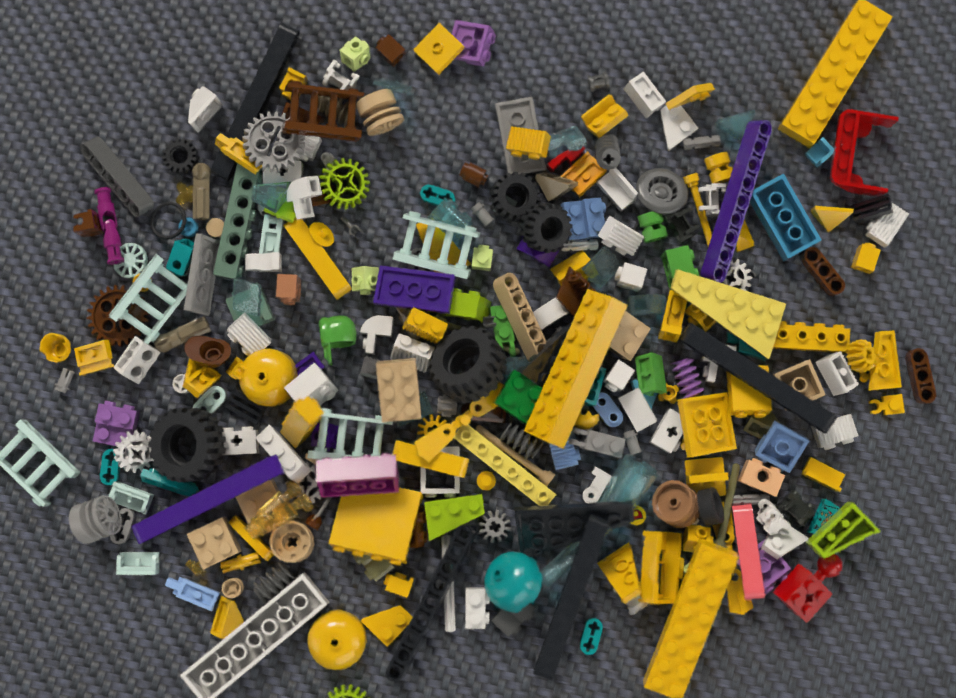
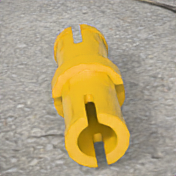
[220,552,261,574]

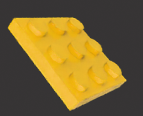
[677,392,737,458]

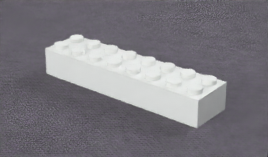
[180,572,329,698]

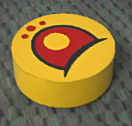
[631,506,646,525]

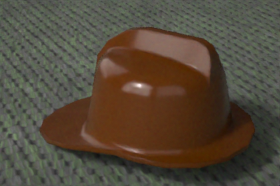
[185,336,231,368]

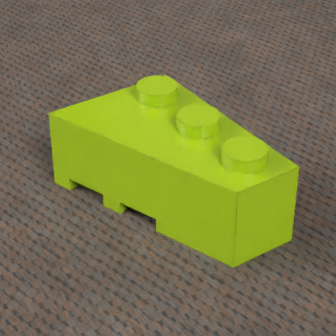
[426,288,492,323]
[424,494,485,541]
[806,502,880,558]

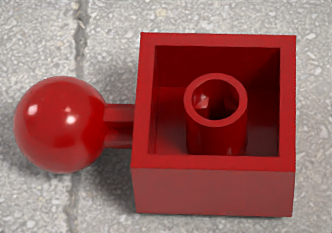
[773,553,843,623]

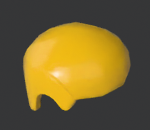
[39,333,71,363]
[574,411,599,430]

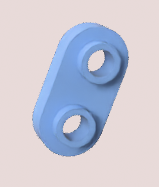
[593,392,623,427]

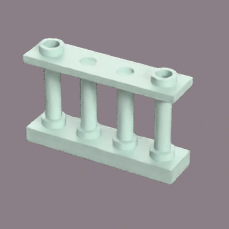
[393,211,480,279]
[109,254,188,344]
[308,408,393,460]
[0,419,81,507]

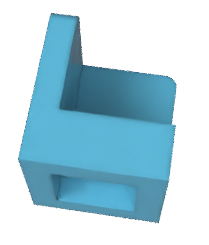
[804,137,834,168]

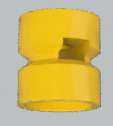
[704,151,733,183]

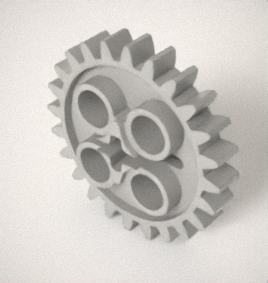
[242,111,305,173]

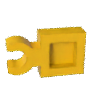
[226,357,247,380]
[868,394,905,415]

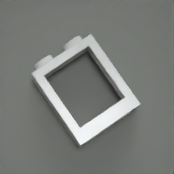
[421,447,460,497]

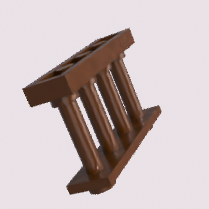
[282,81,364,142]

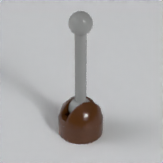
[305,497,332,531]

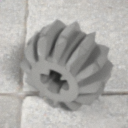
[479,510,511,543]

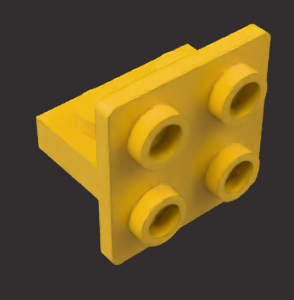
[684,457,729,496]

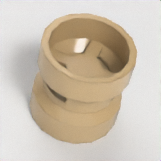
[222,577,244,598]

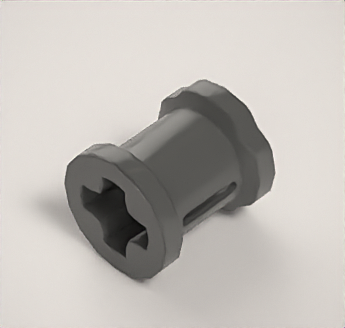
[587,71,610,92]

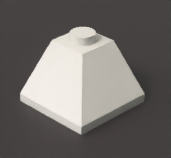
[188,86,223,133]

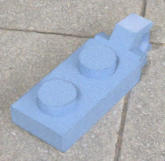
[165,577,220,611]

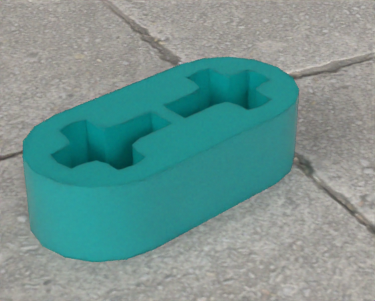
[420,185,455,209]
[100,449,120,485]
[580,617,603,655]

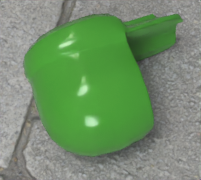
[319,315,357,366]

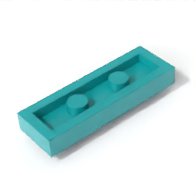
[140,469,199,497]

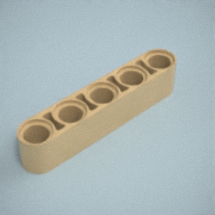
[493,273,547,362]

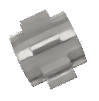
[437,394,457,417]

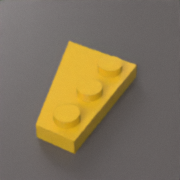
[416,218,471,273]
[868,330,902,391]
[597,542,641,604]

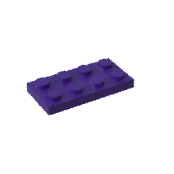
[373,266,456,314]

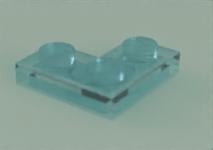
[548,126,587,151]

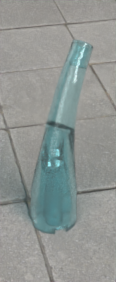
[539,454,659,587]

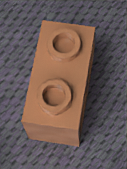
[276,274,301,305]

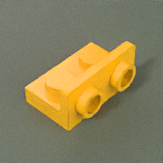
[581,94,629,138]

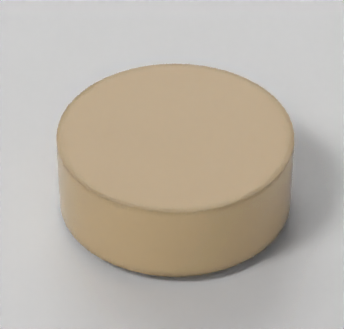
[206,218,224,238]

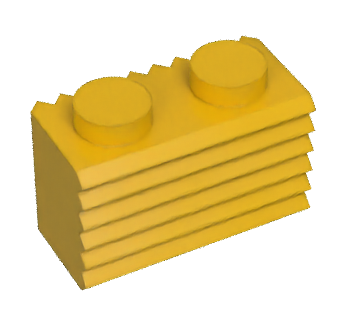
[506,126,551,160]
[402,307,448,344]

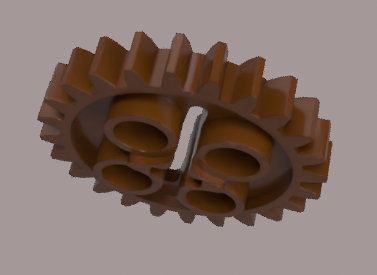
[86,285,150,347]

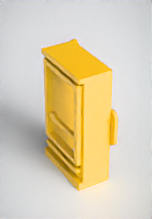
[638,531,684,604]

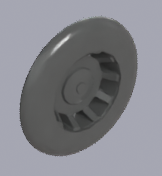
[636,168,688,214]

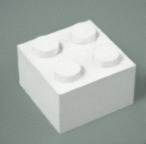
[284,363,339,407]

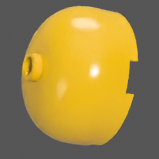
[239,349,298,406]
[307,610,367,670]

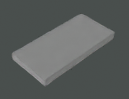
[495,97,546,175]
[184,234,220,316]

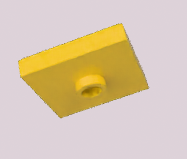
[413,23,465,75]

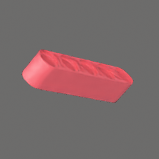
[732,504,765,600]

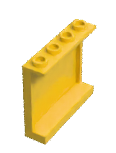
[329,488,423,566]

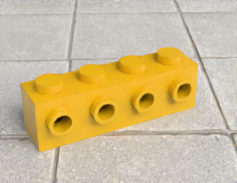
[772,321,850,353]
[280,395,324,449]

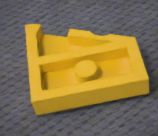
[666,83,715,110]

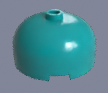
[484,551,542,613]

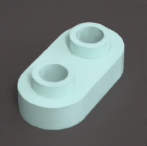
[193,386,227,414]

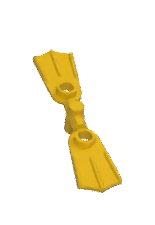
[414,382,504,462]
[712,501,754,615]

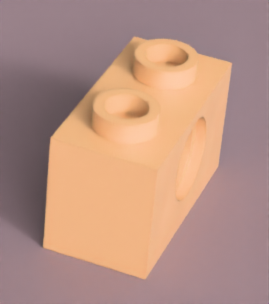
[737,458,785,497]

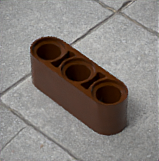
[800,247,845,296]
[905,348,936,404]

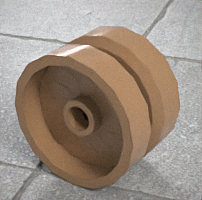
[652,480,700,528]

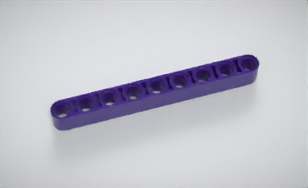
[701,120,772,283]
[131,454,285,544]

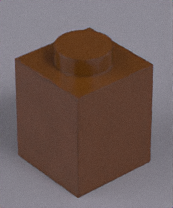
[376,34,406,67]

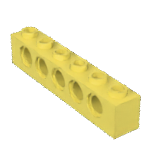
[454,425,556,506]

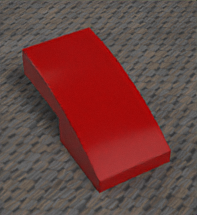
[546,146,585,173]

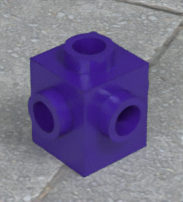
[311,423,339,452]

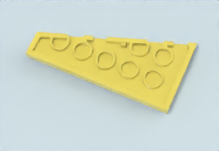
[670,270,786,359]

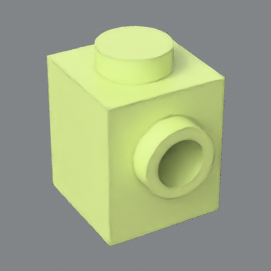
[472,245,493,271]

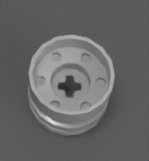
[69,495,122,544]

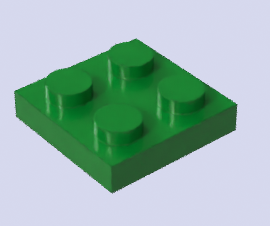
[493,370,543,424]

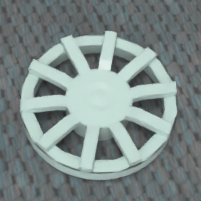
[114,243,148,279]

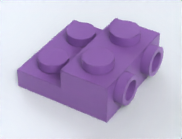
[451,20,496,67]
[93,401,140,449]
[736,539,791,594]

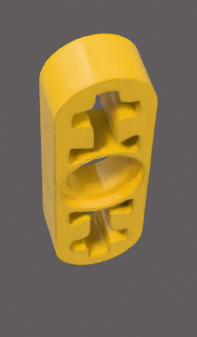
[229,515,274,561]

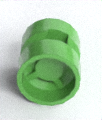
[637,211,668,243]

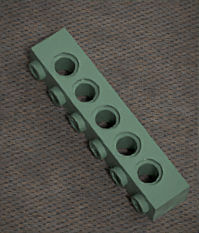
[213,163,263,281]

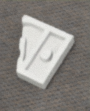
[660,105,698,151]
[761,526,808,559]

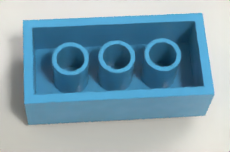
[750,173,821,262]

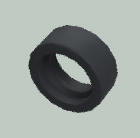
[697,487,724,526]

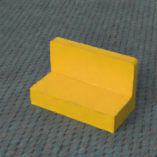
[550,250,598,286]
[801,457,845,492]

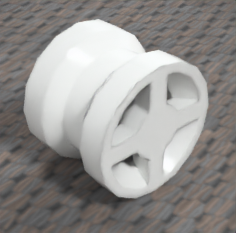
[172,374,190,394]

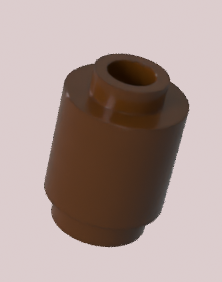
[459,162,489,187]

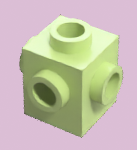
[340,36,371,72]
[351,266,379,295]

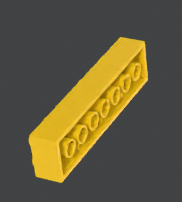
[778,0,893,149]
[524,289,628,449]
[643,538,739,698]

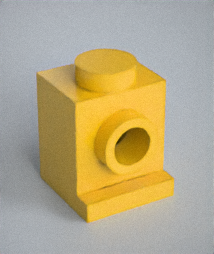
[279,67,308,100]
[384,572,414,598]

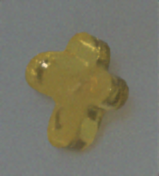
[176,182,193,205]
[185,559,207,577]

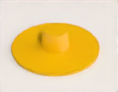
[309,222,334,247]

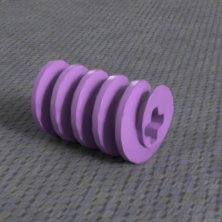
[671,358,704,399]

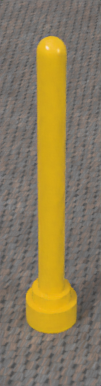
[683,173,712,247]

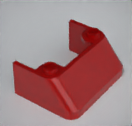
[830,109,899,197]

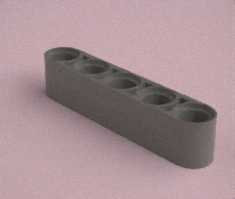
[80,136,154,217]

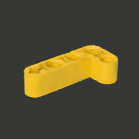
[392,440,469,478]

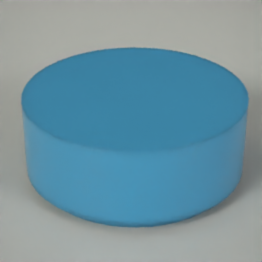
[179,218,199,237]

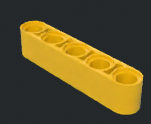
[283,218,352,300]

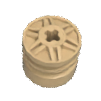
[356,88,405,136]
[270,521,315,563]

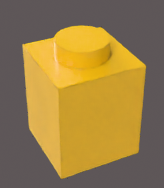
[851,243,881,274]

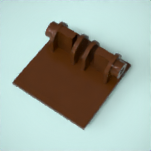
[556,267,597,317]

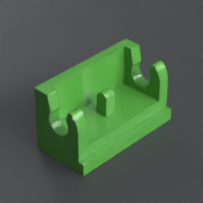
[635,352,667,396]

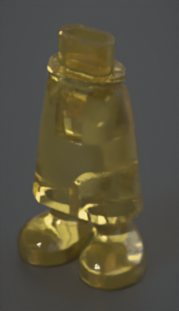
[244,480,314,539]

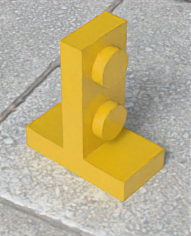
[658,290,687,343]

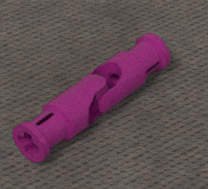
[94,187,124,265]

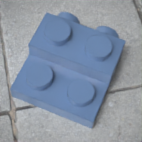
[560,198,606,241]
[754,421,810,473]

